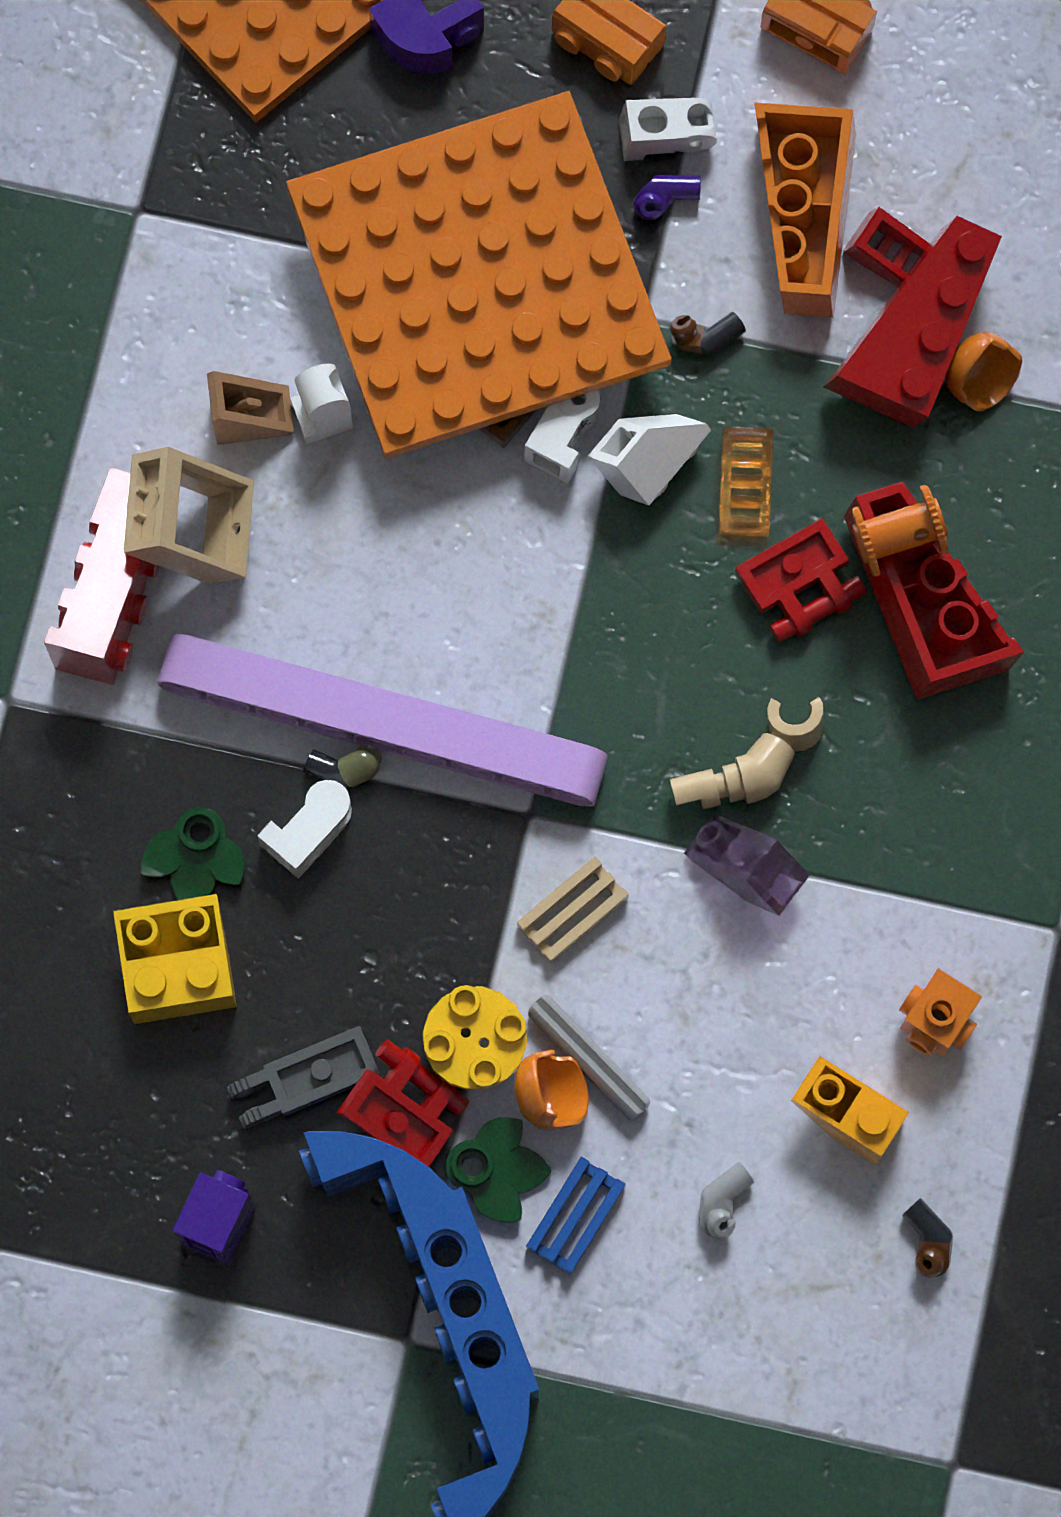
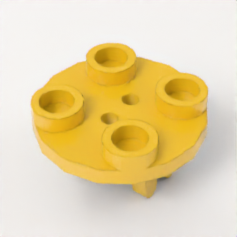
[423,985,527,1091]

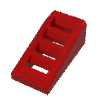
[843,207,930,287]

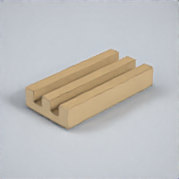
[517,856,629,964]

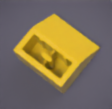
[113,894,237,1024]

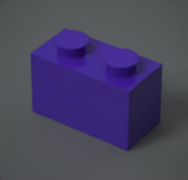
[172,1170,255,1266]

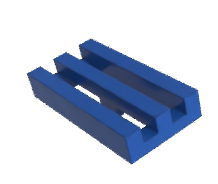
[526,1156,626,1275]

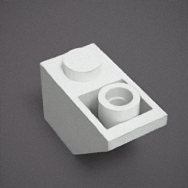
[588,414,711,505]

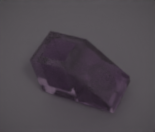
[684,813,810,916]

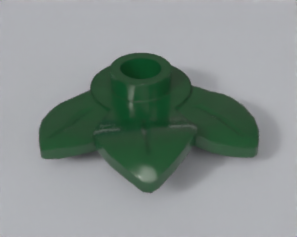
[141,807,245,900]
[446,1117,551,1223]

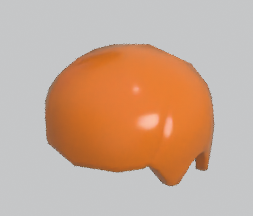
[946,331,1023,412]
[513,1050,589,1130]

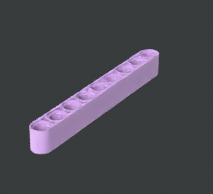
[157,634,608,807]

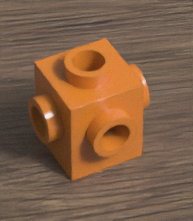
[899,968,982,1057]

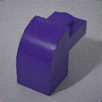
[369,0,484,74]

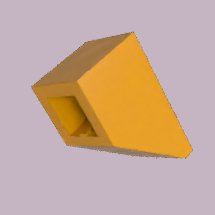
[791,1055,909,1165]

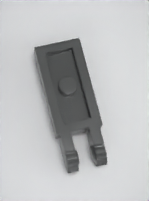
[227,1026,380,1129]

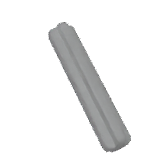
[528,995,650,1121]

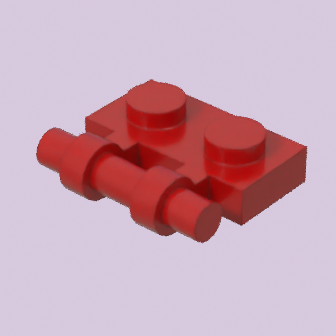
[735,518,866,643]
[337,1039,469,1167]

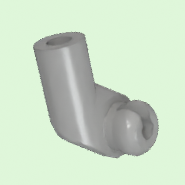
[699,1162,754,1239]

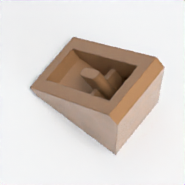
[207,371,294,445]

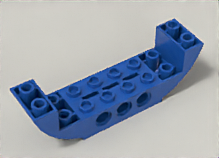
[299,1131,539,1517]

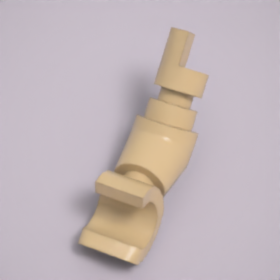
[669,697,824,810]

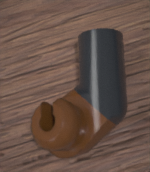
[670,312,746,356]
[902,1198,953,1278]

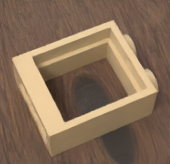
[123,447,254,584]

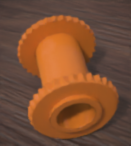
[852,485,949,576]

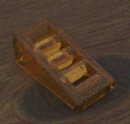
[719,427,773,536]

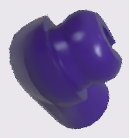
[634,175,701,220]

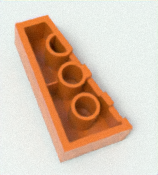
[754,102,856,318]

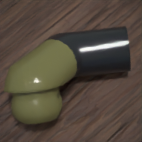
[303,744,382,790]

